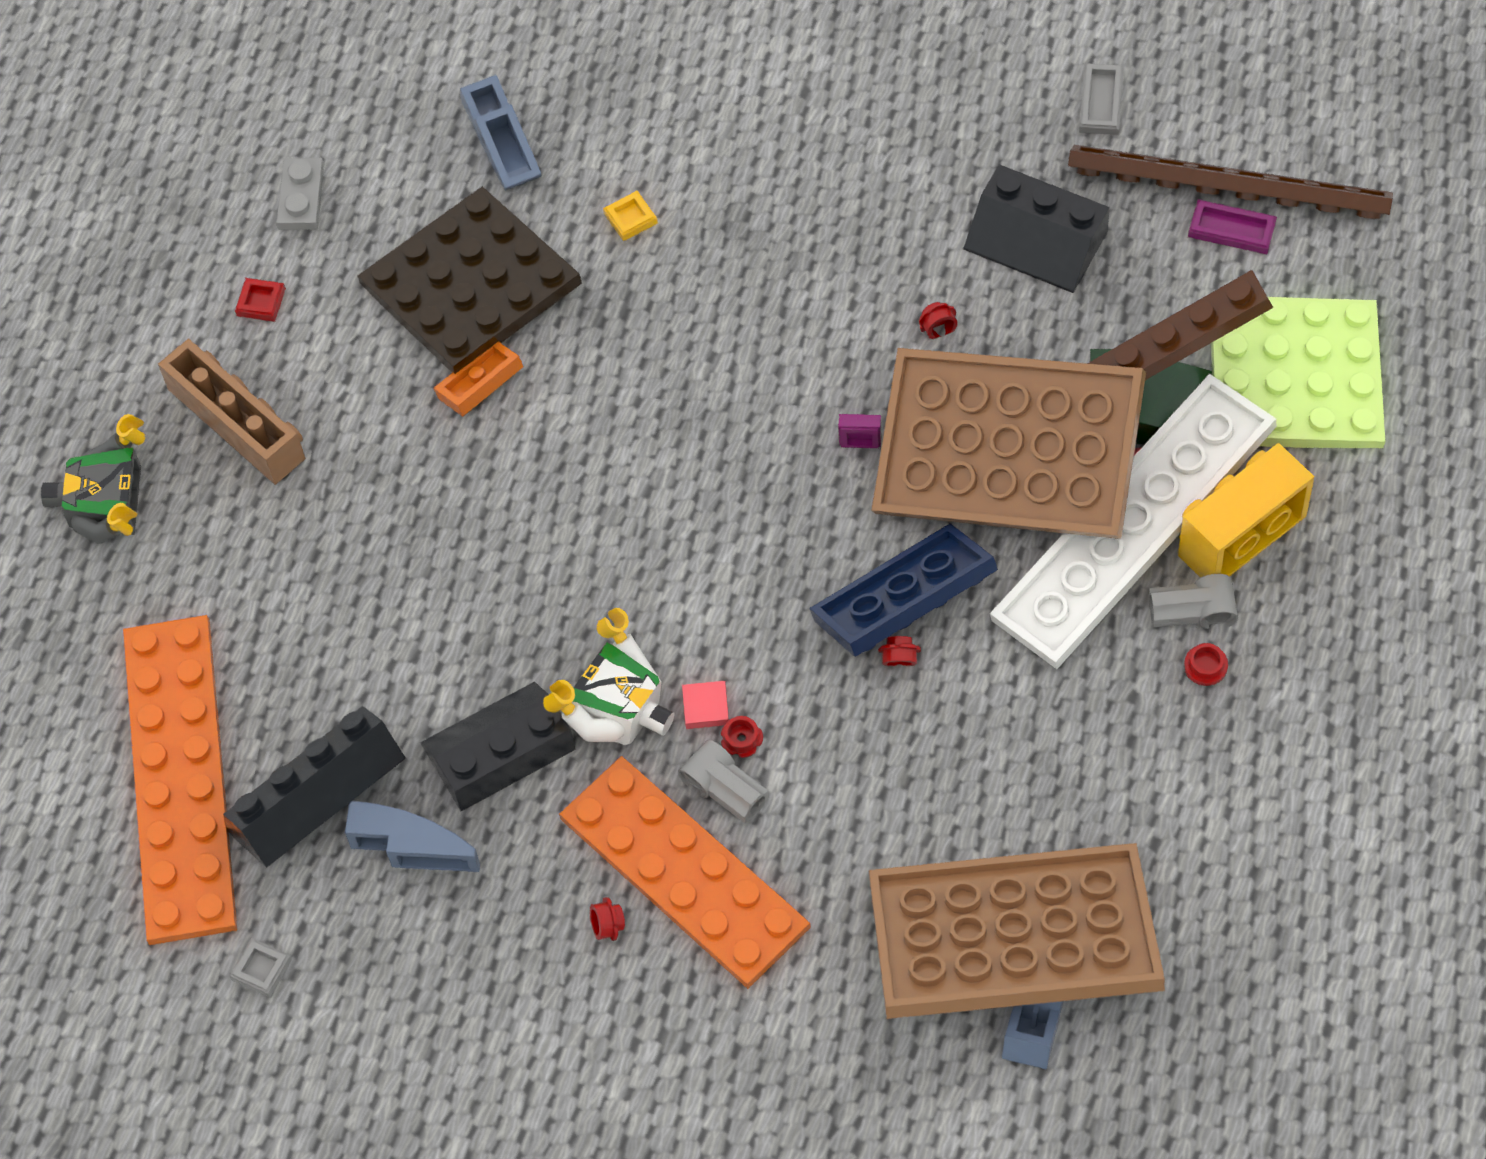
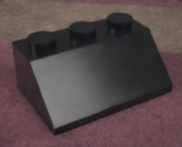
[964,164,1109,293]
[420,681,576,811]

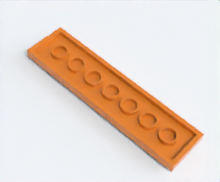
[123,615,237,945]

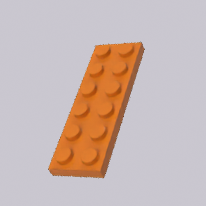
[559,756,811,989]

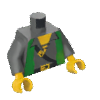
[41,414,145,544]

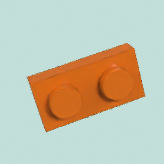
[433,342,524,417]

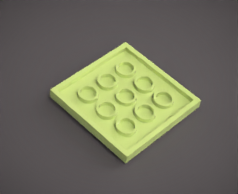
[1211,297,1386,448]

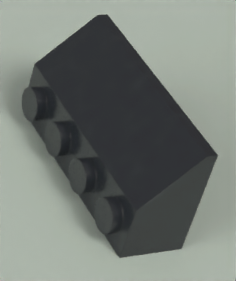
[223,706,406,868]

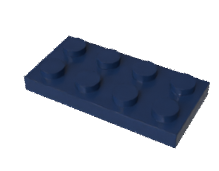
[809,523,998,657]

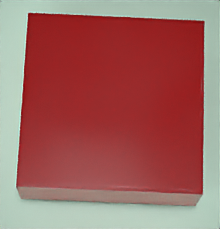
[235,278,286,322]

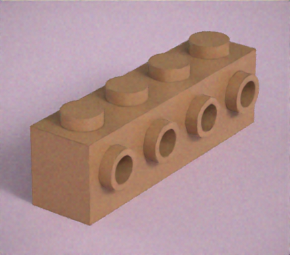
[158,338,306,485]

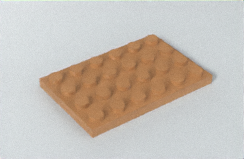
[871,348,1146,539]
[869,843,1165,1019]

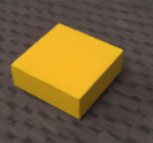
[603,191,658,242]

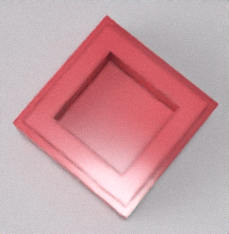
[682,681,729,729]

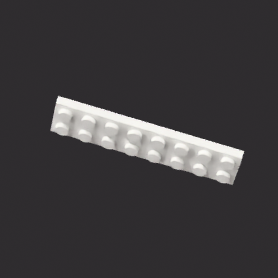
[990,374,1277,669]

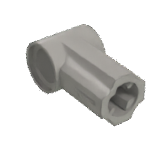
[1149,574,1238,629]
[678,740,769,823]

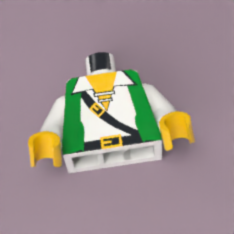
[543,608,675,745]

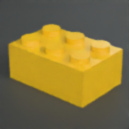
[1178,442,1315,578]

